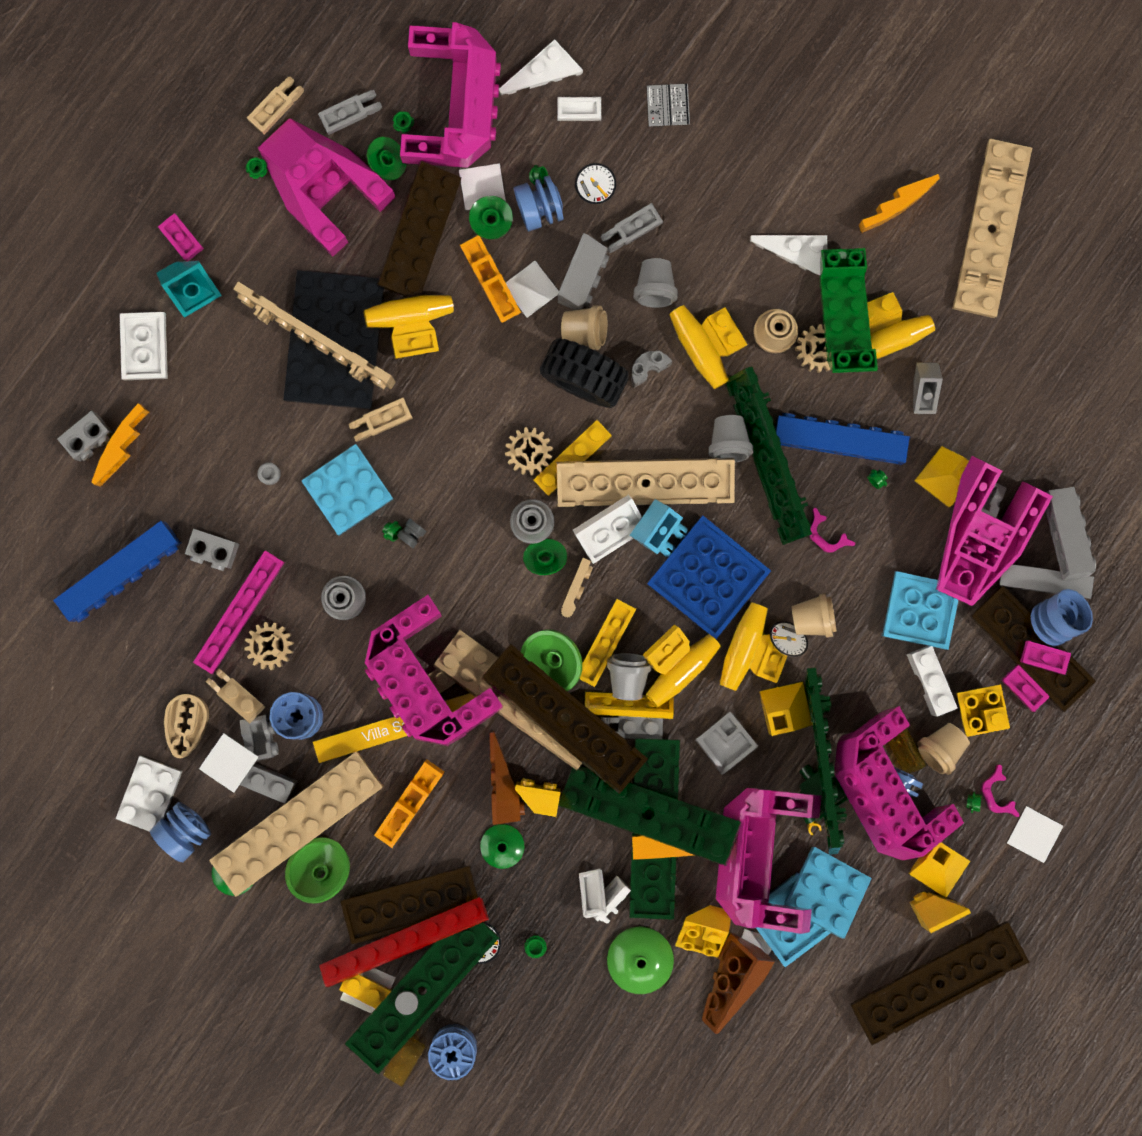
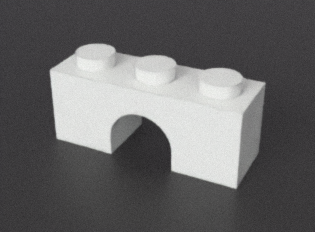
[906,646,958,717]

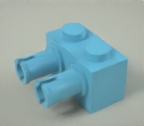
[630,499,688,557]

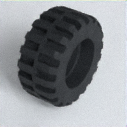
[540,338,629,408]

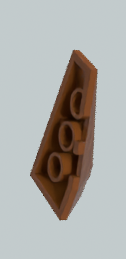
[490,731,525,825]
[702,933,775,1034]

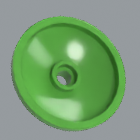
[521,629,582,691]
[285,838,350,903]
[607,926,674,994]

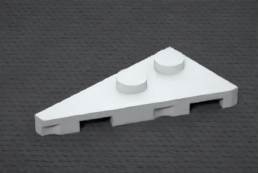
[499,39,583,96]
[750,235,827,276]

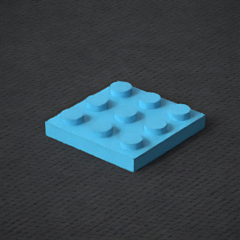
[302,444,393,536]
[882,571,958,650]
[785,847,872,939]
[756,872,830,967]

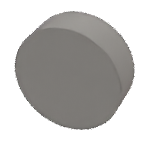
[257,463,281,485]
[395,990,418,1015]

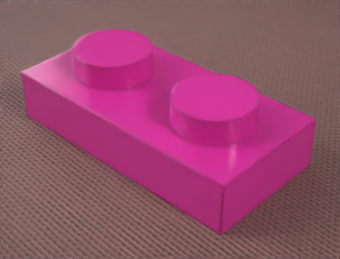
[158,213,204,261]
[1020,641,1071,675]
[1001,665,1050,712]

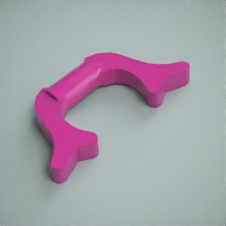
[809,508,855,553]
[981,764,1020,817]

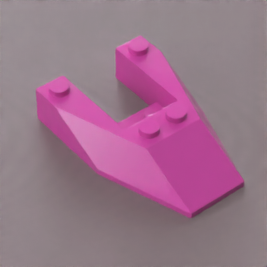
[258,118,396,257]
[936,456,1053,606]

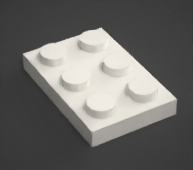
[120,312,168,380]
[573,494,642,564]
[116,756,183,832]

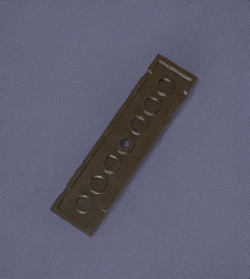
[482,644,648,794]
[850,921,1029,1046]

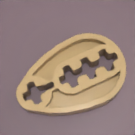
[164,694,209,758]

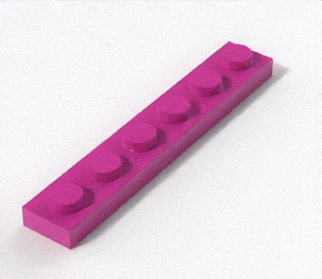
[193,550,285,674]

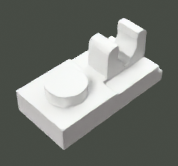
[594,876,631,923]

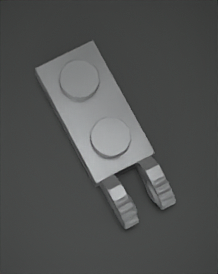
[318,90,382,135]
[601,203,663,253]
[601,716,663,739]

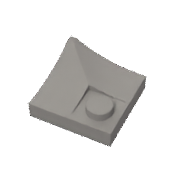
[696,712,758,775]

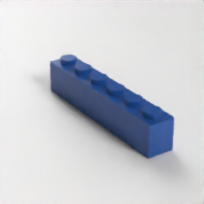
[775,413,910,465]
[53,521,181,623]

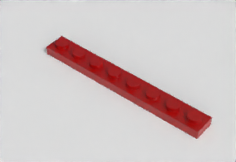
[319,897,489,987]

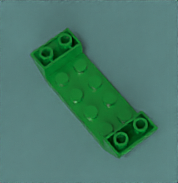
[820,248,878,373]

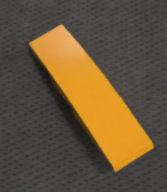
[859,174,940,233]
[460,236,521,323]
[91,403,149,487]
[374,759,445,848]
[632,836,693,860]

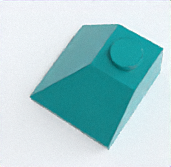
[156,261,222,318]

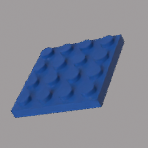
[647,515,771,639]

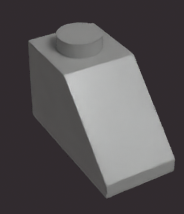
[913,363,943,414]

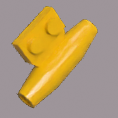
[867,292,935,359]
[364,295,454,359]
[669,305,748,389]
[719,602,787,691]
[643,625,721,708]

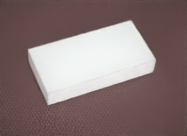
[558,97,601,121]
[579,869,607,918]

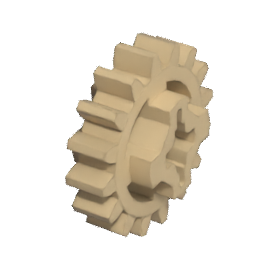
[795,324,830,373]
[505,427,553,476]
[245,622,294,670]

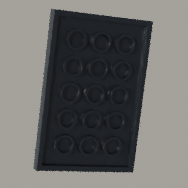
[283,270,384,410]

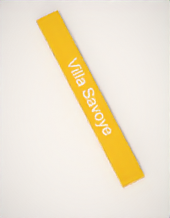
[313,693,475,763]

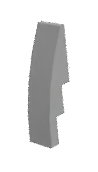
[1000,565,1094,599]

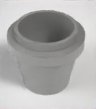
[634,258,678,308]
[708,415,753,462]
[510,500,554,544]
[321,576,366,620]
[607,653,652,700]

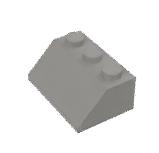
[558,233,610,310]

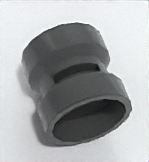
[396,518,427,549]

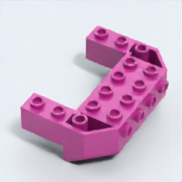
[400,22,501,168]
[365,595,503,746]
[834,706,964,860]
[716,788,821,934]

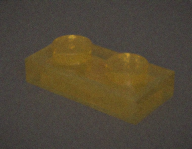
[888,728,926,773]
[383,1037,425,1087]

